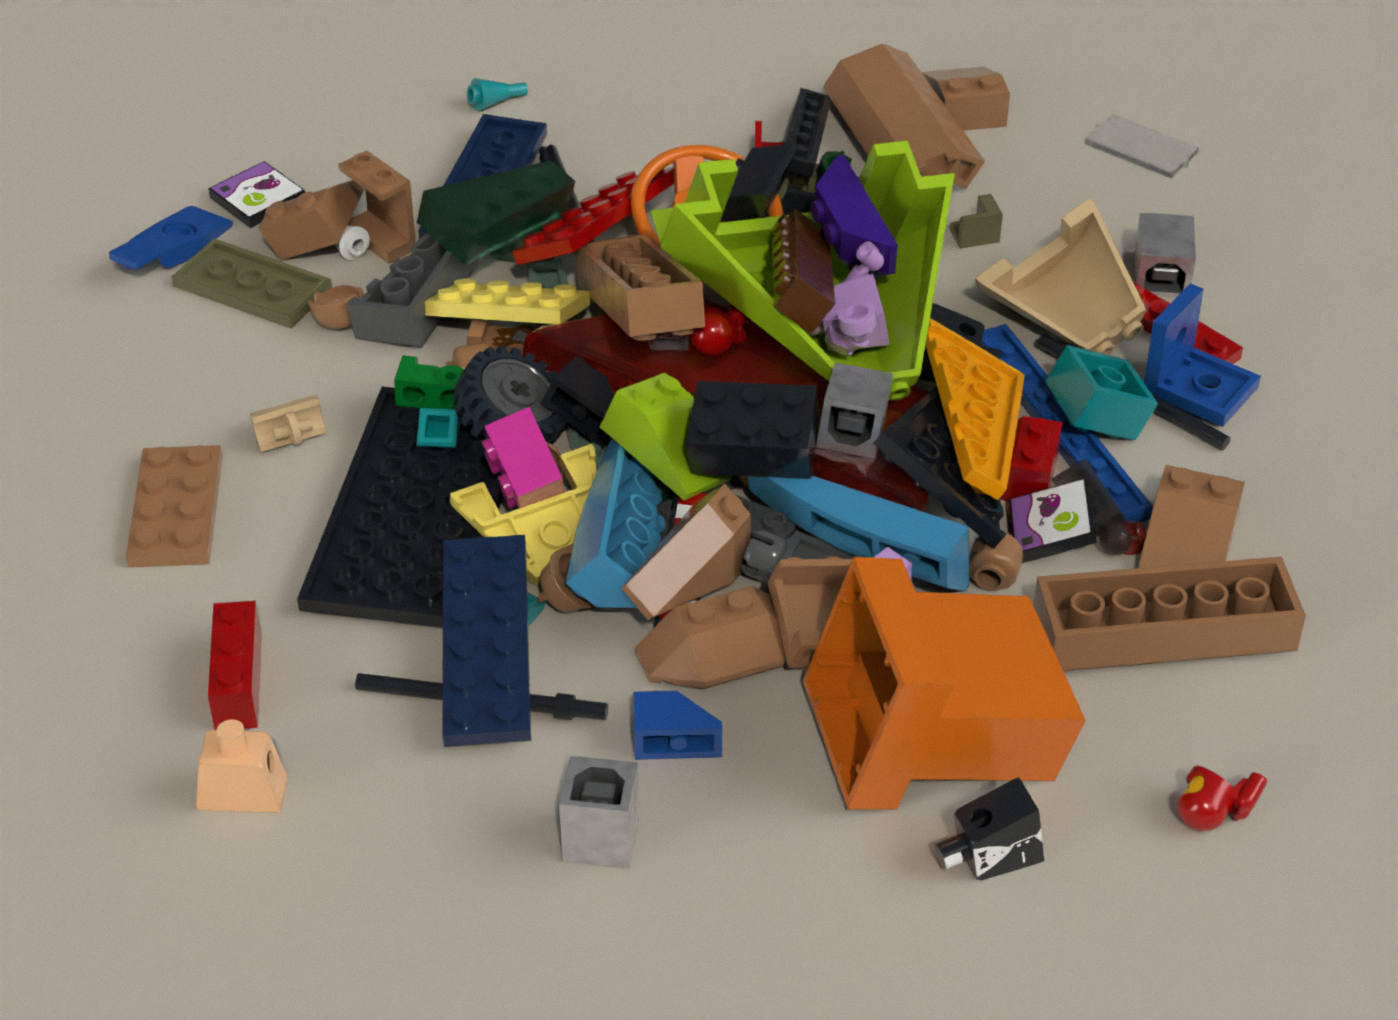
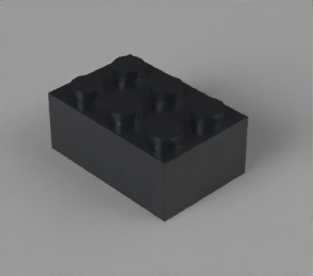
[686,381,820,479]

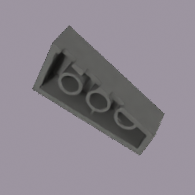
[346,222,479,347]

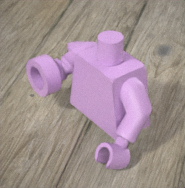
[799,241,890,355]

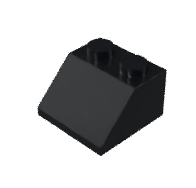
[720,144,798,222]

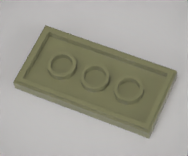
[172,238,332,329]

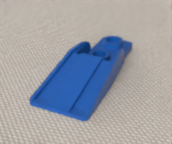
[109,206,233,270]

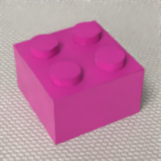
[482,407,564,509]

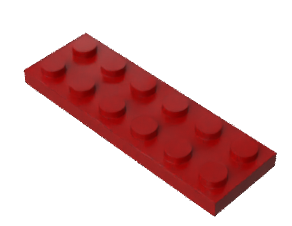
[512,167,674,265]

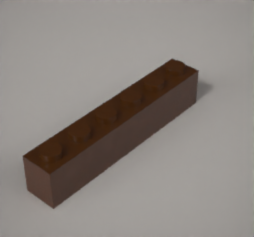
[771,208,835,333]

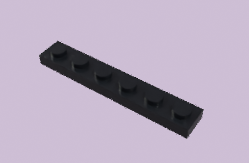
[785,88,831,177]

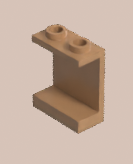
[338,150,416,264]

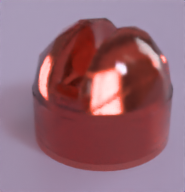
[1113,520,1147,555]

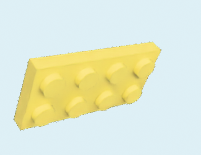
[424,278,590,325]

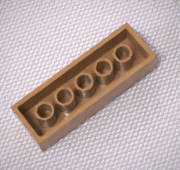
[576,234,705,340]
[1033,556,1306,671]

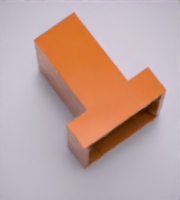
[803,557,1086,810]

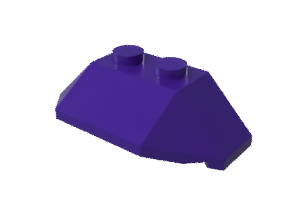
[811,155,898,279]

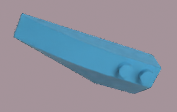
[565,438,666,608]

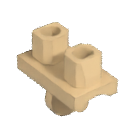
[250,394,327,452]

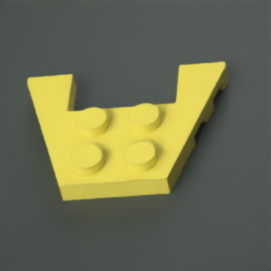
[450,444,597,586]

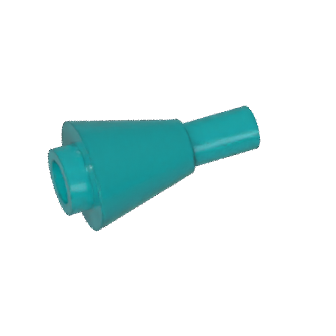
[467,78,528,111]

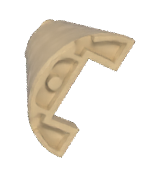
[975,198,1146,355]

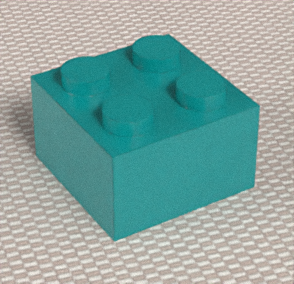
[1045,345,1158,440]

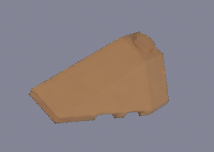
[621,483,751,620]

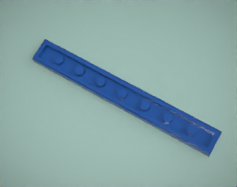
[982,324,1154,529]

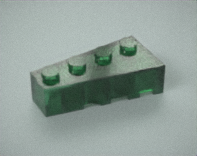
[416,161,576,266]

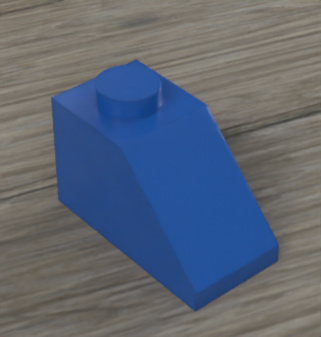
[633,691,722,760]

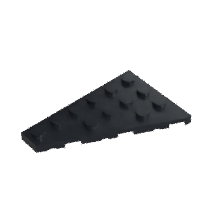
[873,386,1006,548]

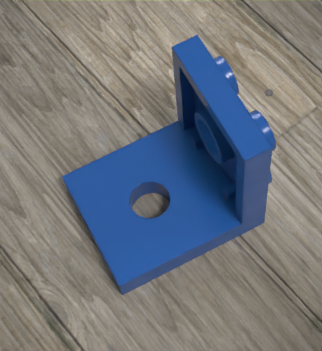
[1144,283,1261,427]

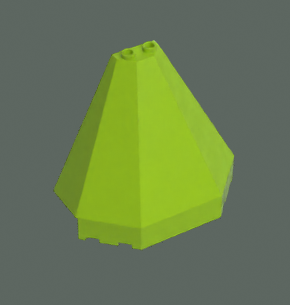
[651,141,955,400]

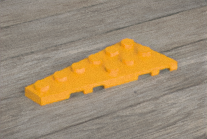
[925,318,1025,500]

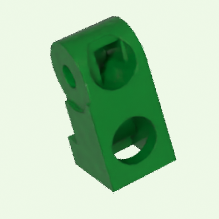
[394,355,464,409]

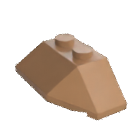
[635,586,787,688]

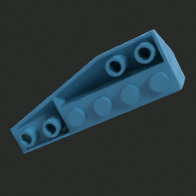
[748,476,969,591]

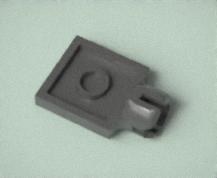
[741,529,858,594]

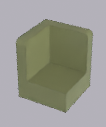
[950,194,1003,249]

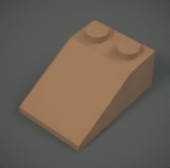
[921,66,1010,131]
[259,180,365,260]
[1138,465,1245,568]

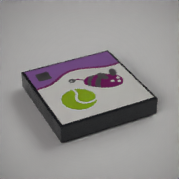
[208,161,305,228]
[1009,478,1097,563]

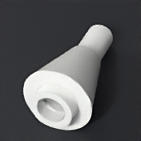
[335,225,370,260]

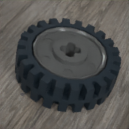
[453,346,566,444]

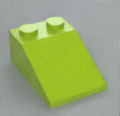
[600,373,733,501]

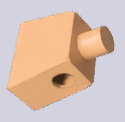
[196,719,288,813]

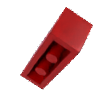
[208,600,262,730]

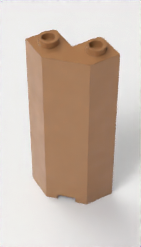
[823,43,985,189]

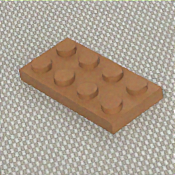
[126,445,223,567]

